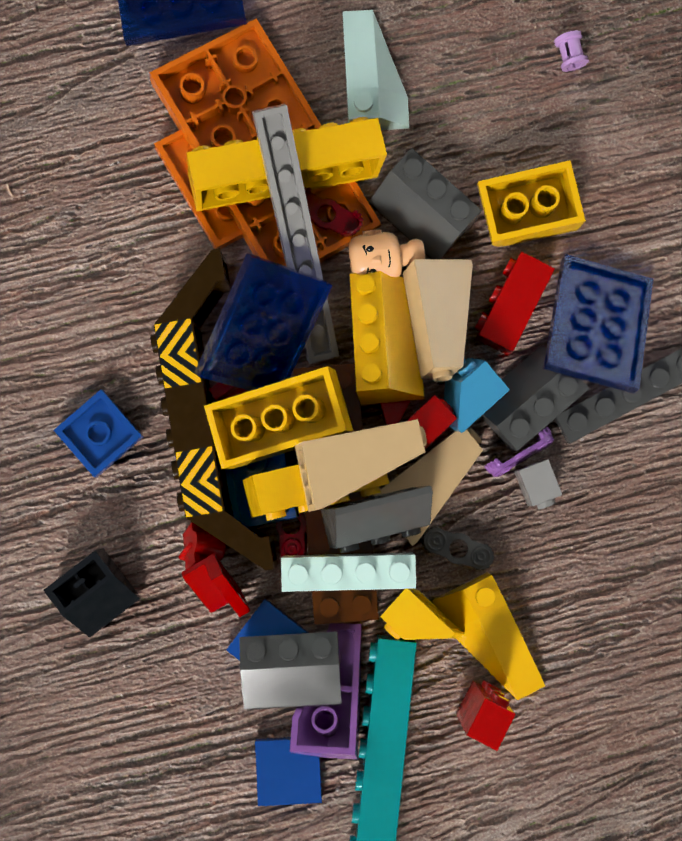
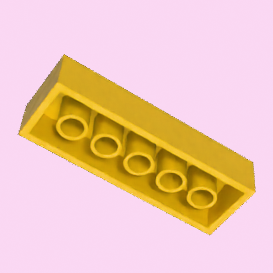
[186,117,387,212]

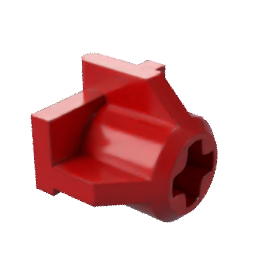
[178,522,226,569]

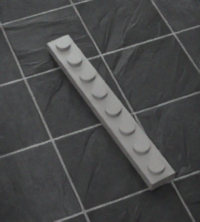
[252,104,339,364]

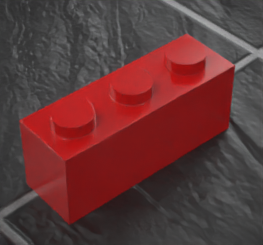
[474,251,555,356]
[456,680,516,751]

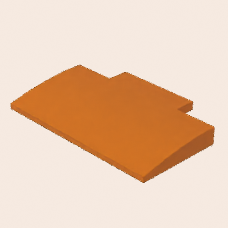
[149,18,382,289]

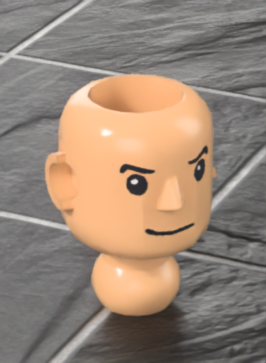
[348,229,425,277]

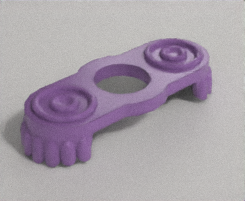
[485,427,554,477]

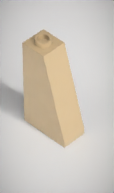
[403,259,473,382]
[295,419,427,512]
[372,427,483,546]

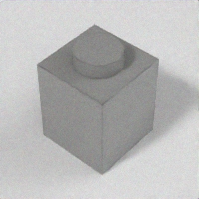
[514,459,562,510]

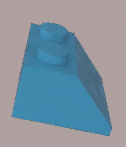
[444,358,510,433]

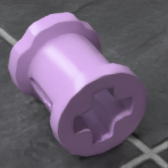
[554,30,589,72]

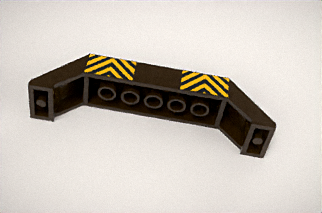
[150,248,278,571]

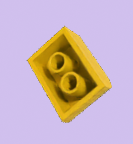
[477,160,586,247]

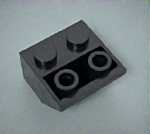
[43,548,141,638]

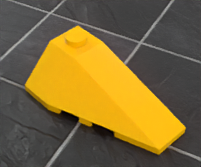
[432,572,545,700]

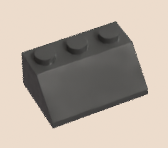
[369,148,482,259]
[481,345,590,452]
[321,486,433,553]
[239,631,342,710]

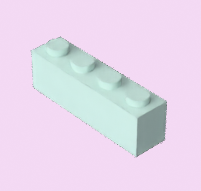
[281,552,416,592]

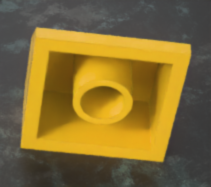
[380,589,465,640]

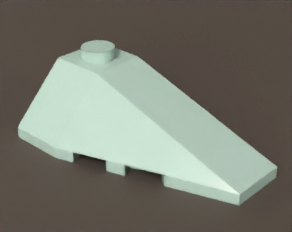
[343,10,409,130]

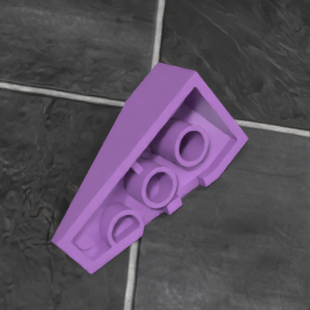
[290,623,362,759]

